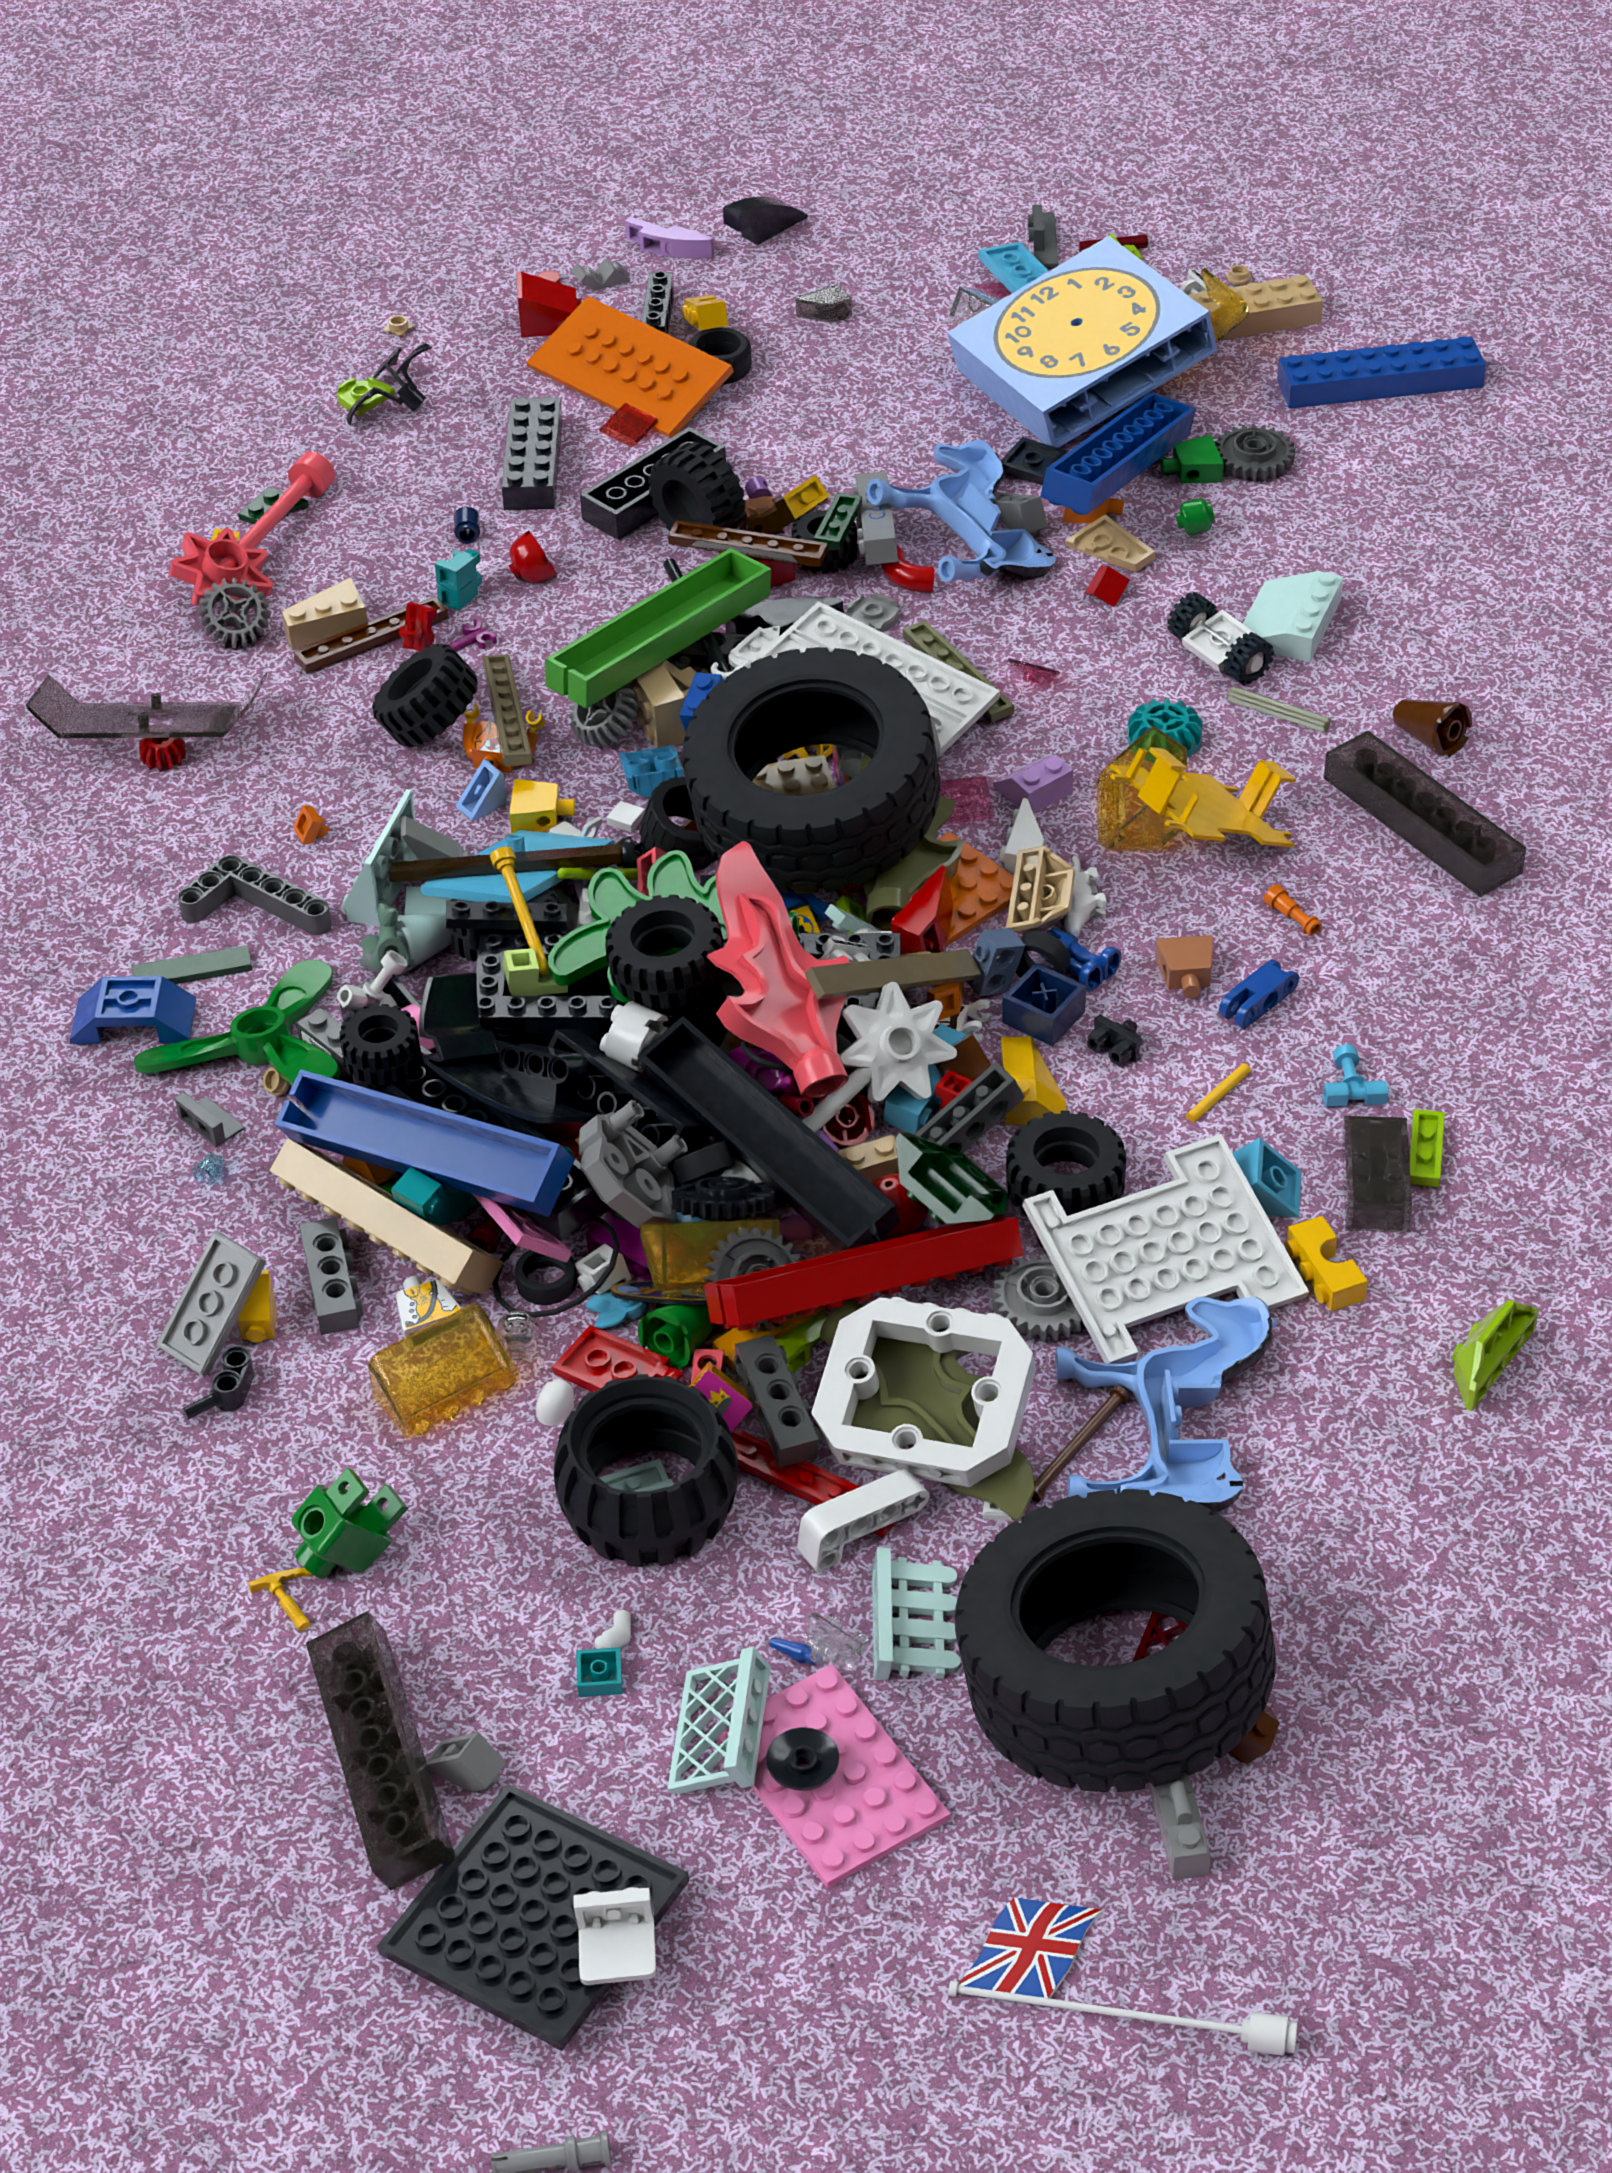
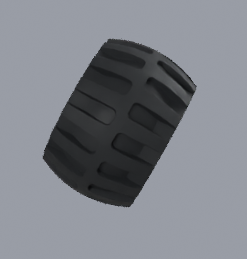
[554,1374,738,1567]

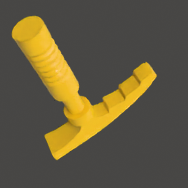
[248,1568,312,1632]

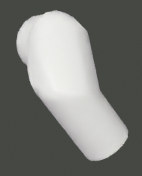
[594,1610,631,1649]

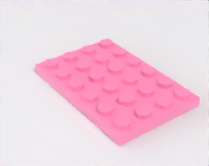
[716,1664,950,1889]

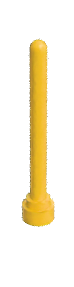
[490,846,550,976]

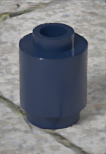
[454,506,480,544]

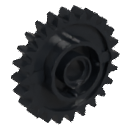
[672,1176,775,1221]

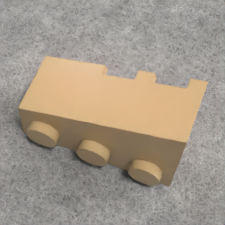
[281,577,368,649]

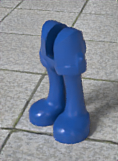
[1039,927,1122,991]

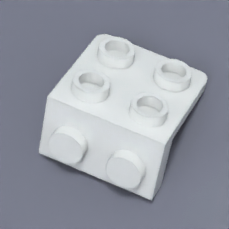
[574,1887,656,1985]

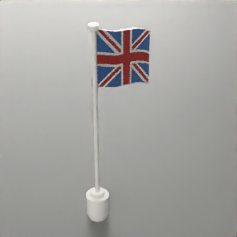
[949,1898,1298,2056]

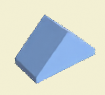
[455,759,507,821]

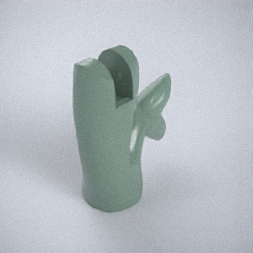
[359,903,407,973]

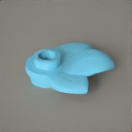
[585,1284,647,1329]

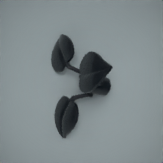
[346,342,432,426]

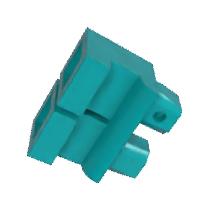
[435,548,482,611]

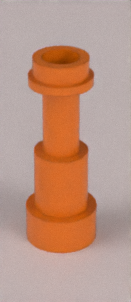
[1263,884,1322,936]

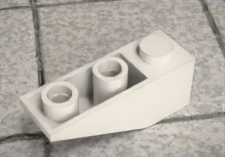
[1000,798,1044,874]

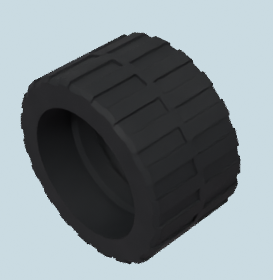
[639,776,717,871]

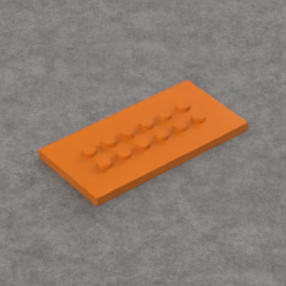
[526,296,734,438]

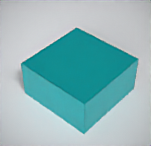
[576,1647,623,1697]

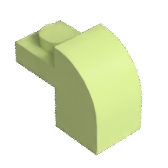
[503,948,568,996]

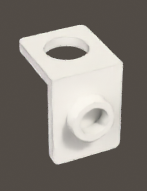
[549,817,602,838]

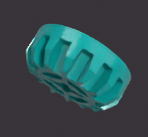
[1127,698,1203,761]

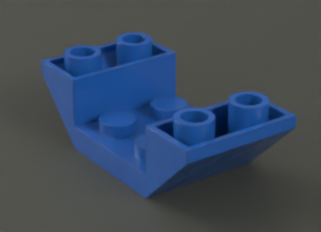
[70,976,197,1044]

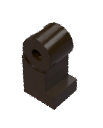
[745,495,796,535]

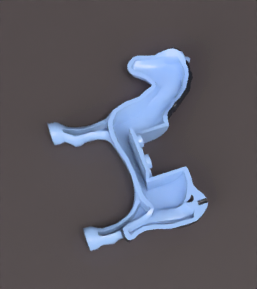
[866,440,1057,583]
[1055,1297,1278,1512]

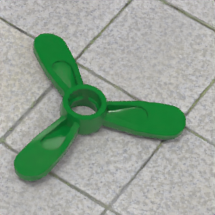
[134,960,340,1086]

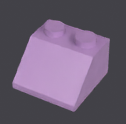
[993,754,1073,813]

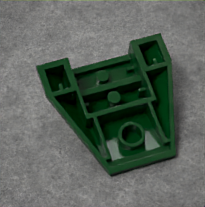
[896,1133,1009,1225]

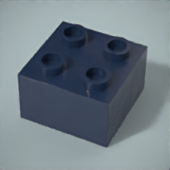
[1002,963,1086,1046]

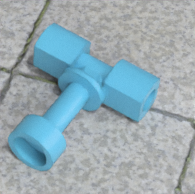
[1323,1044,1389,1107]

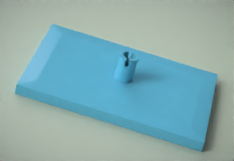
[421,830,614,903]

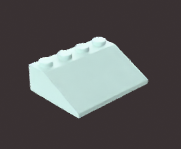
[1243,571,1343,662]
[343,789,417,927]

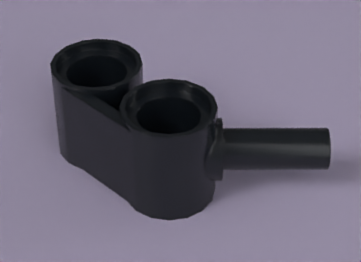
[182,1345,254,1420]

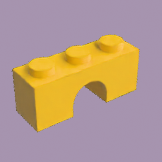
[681,294,729,330]
[1284,1216,1368,1312]

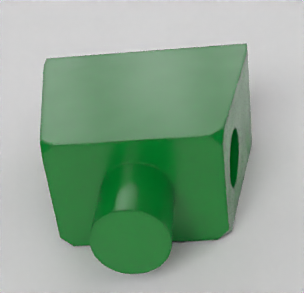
[1160,435,1223,483]

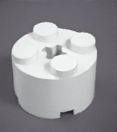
[600,1001,668,1073]

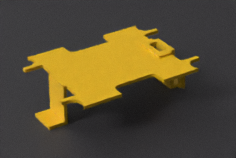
[1109,747,1296,848]

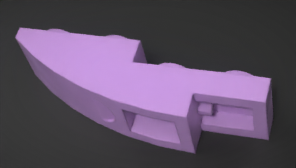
[625,216,714,258]

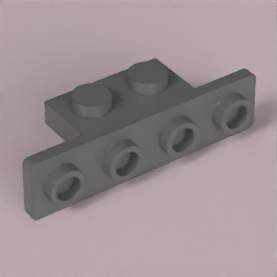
[1028,205,1059,268]

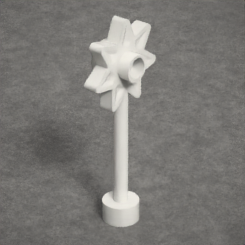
[720,982,957,1183]

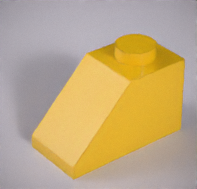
[238,1269,277,1343]

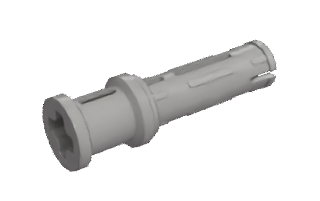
[491,2130,612,2173]

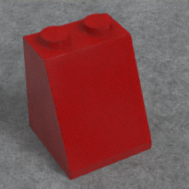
[516,271,582,338]

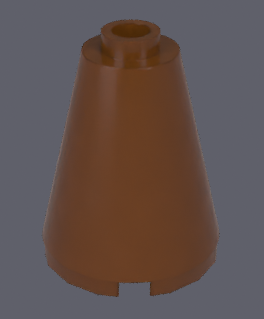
[1393,699,1472,757]

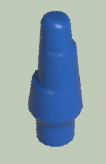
[769,1638,819,1665]

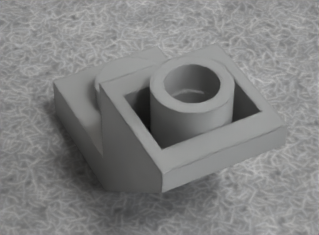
[571,259,630,291]

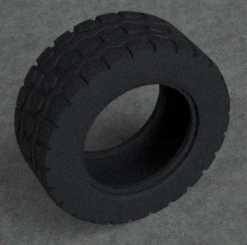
[682,647,941,894]
[955,1489,1276,1792]

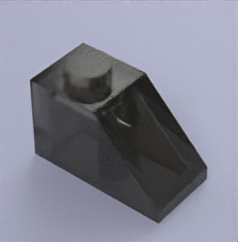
[795,284,852,323]

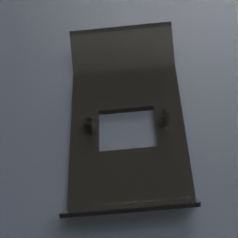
[26,672,267,739]

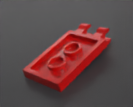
[552,1325,683,1393]

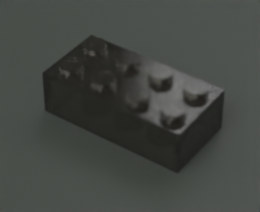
[1341,1116,1412,1233]

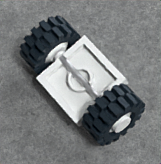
[1167,592,1274,686]

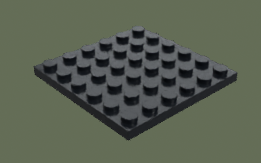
[377,1784,689,2051]

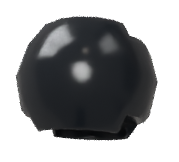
[615,836,647,868]

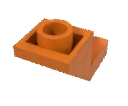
[927,981,965,1021]

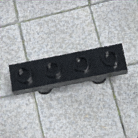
[446,900,567,950]

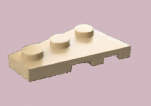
[1065,515,1156,572]

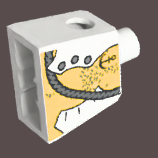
[396,1276,465,1349]

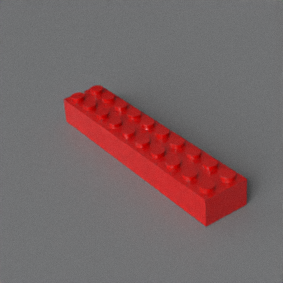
[704,1217,1024,1330]

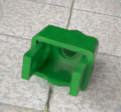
[291,1468,409,1579]

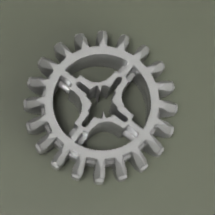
[198,577,271,649]
[569,683,640,748]

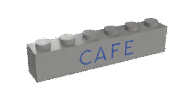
[852,471,898,565]

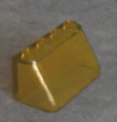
[640,1218,780,1297]
[368,1304,520,1440]

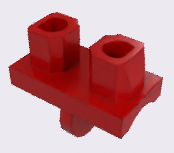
[399,601,437,652]

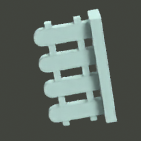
[872,1547,961,1680]

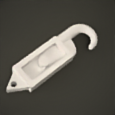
[711,626,780,682]

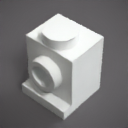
[575,1243,632,1295]

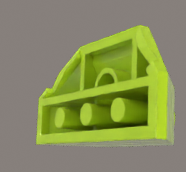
[1452,1299,1539,1411]

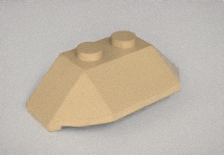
[1006,846,1075,934]

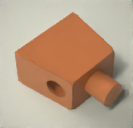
[1155,935,1213,999]

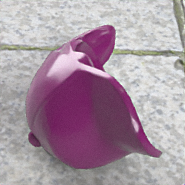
[728,1046,800,1097]

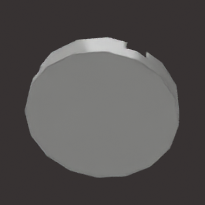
[847,594,899,632]

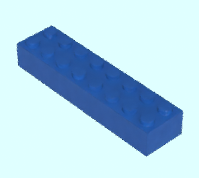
[1277,336,1486,409]

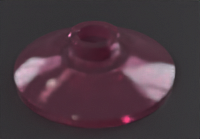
[1007,658,1060,683]

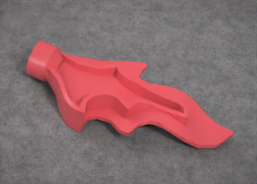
[706,841,850,1099]

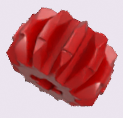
[139,727,186,772]

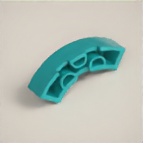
[391,1167,481,1226]

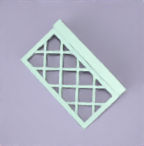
[667,1646,771,1794]

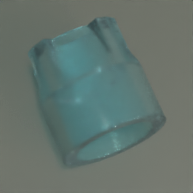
[192,1152,226,1186]

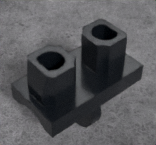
[1087,1014,1142,1067]

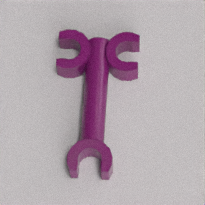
[430,619,497,651]

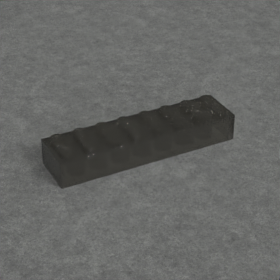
[1324,731,1526,897]
[306,1611,456,1890]

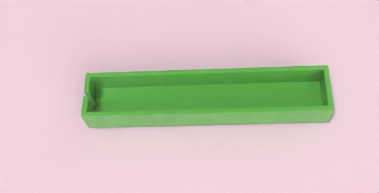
[545,548,771,709]

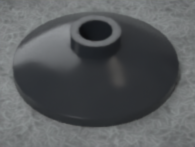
[766,1727,839,1791]

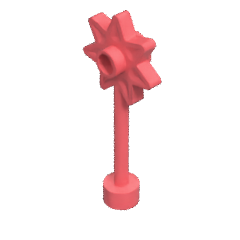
[169,452,335,615]

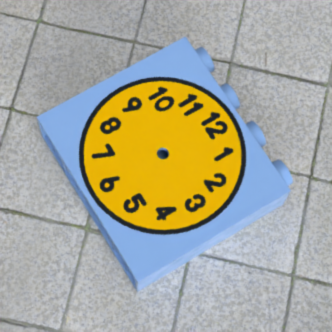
[947,236,1218,448]

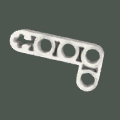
[797,1469,930,1575]

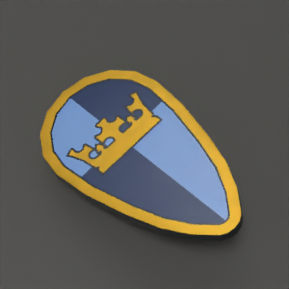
[611,1281,707,1311]

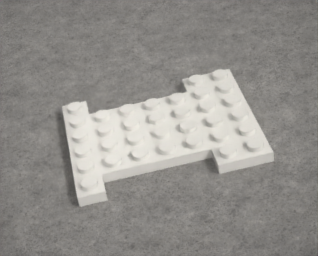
[1022,1134,1309,1364]

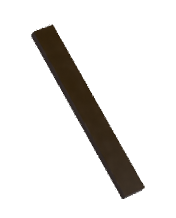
[388,844,623,883]

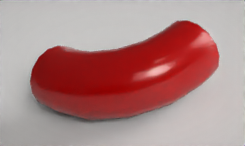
[880,546,934,593]

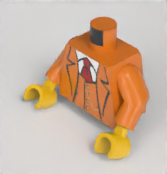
[462,702,546,773]

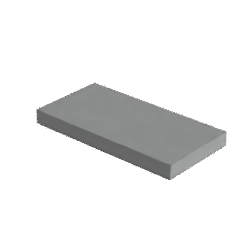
[156,1231,267,1376]

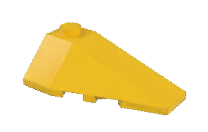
[1001,1036,1066,1125]

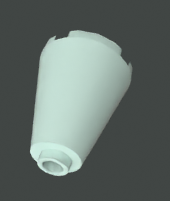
[378,913,452,974]

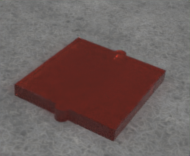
[599,403,658,447]

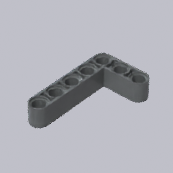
[178,855,332,935]

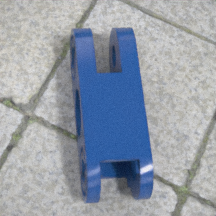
[1219,959,1300,1030]

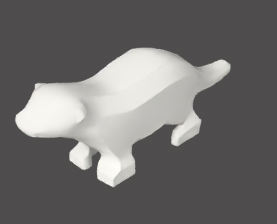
[1064,856,1107,937]

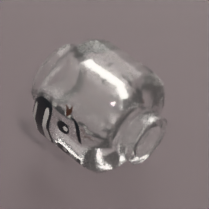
[496,1310,539,1361]

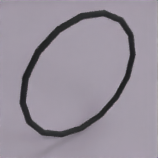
[492,1216,620,1318]

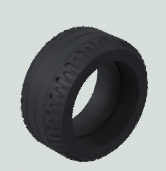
[688,327,752,385]

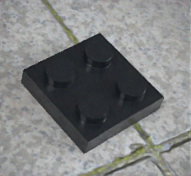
[1001,437,1067,485]

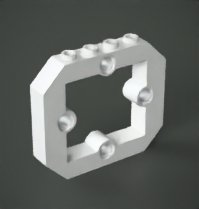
[811,1297,1036,1487]

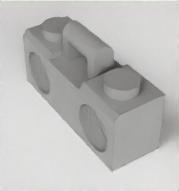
[1149,1772,1211,1880]

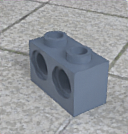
[966,928,1026,997]

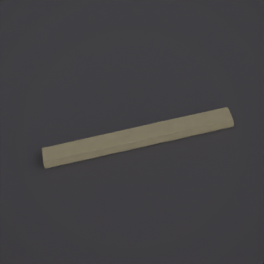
[482,654,532,766]
[804,949,982,1000]

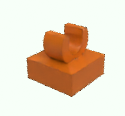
[293,805,330,845]

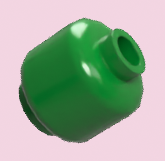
[1176,498,1215,535]

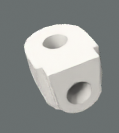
[536,1379,575,1426]

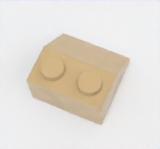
[837,1135,899,1184]

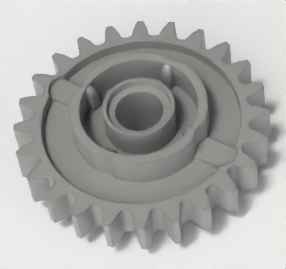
[992,1254,1083,1342]

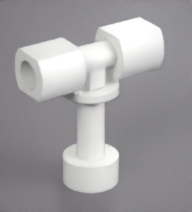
[337,950,408,1010]

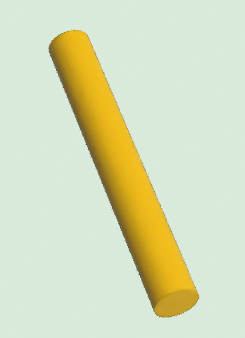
[1186,1063,1251,1123]

